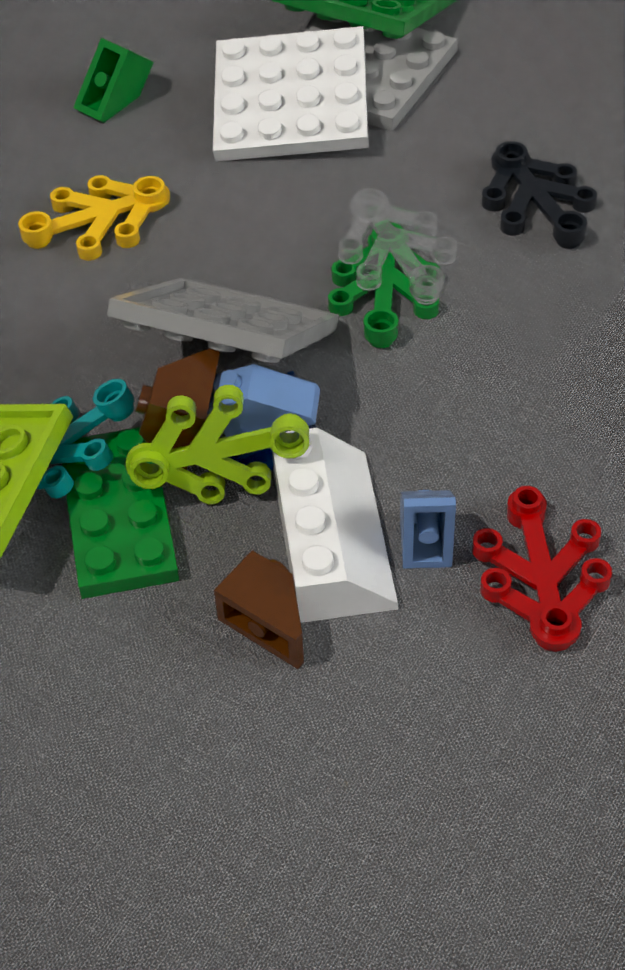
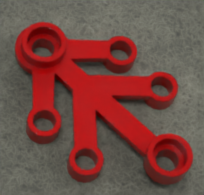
[472,486,612,652]

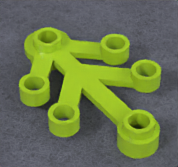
[126,385,309,504]

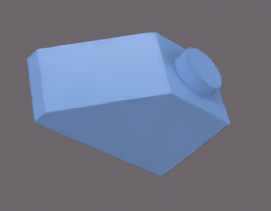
[208,364,320,437]
[400,490,456,569]

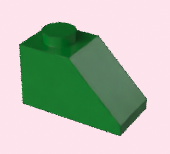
[73,38,154,123]

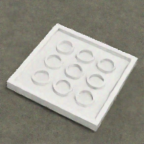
[213,26,369,162]

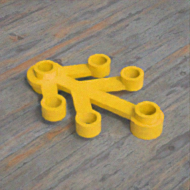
[18,175,170,261]

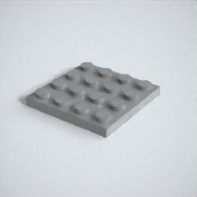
[304,17,458,131]
[107,278,339,363]

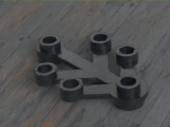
[481,141,597,249]

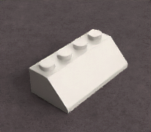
[271,428,398,623]

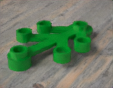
[328,222,441,348]

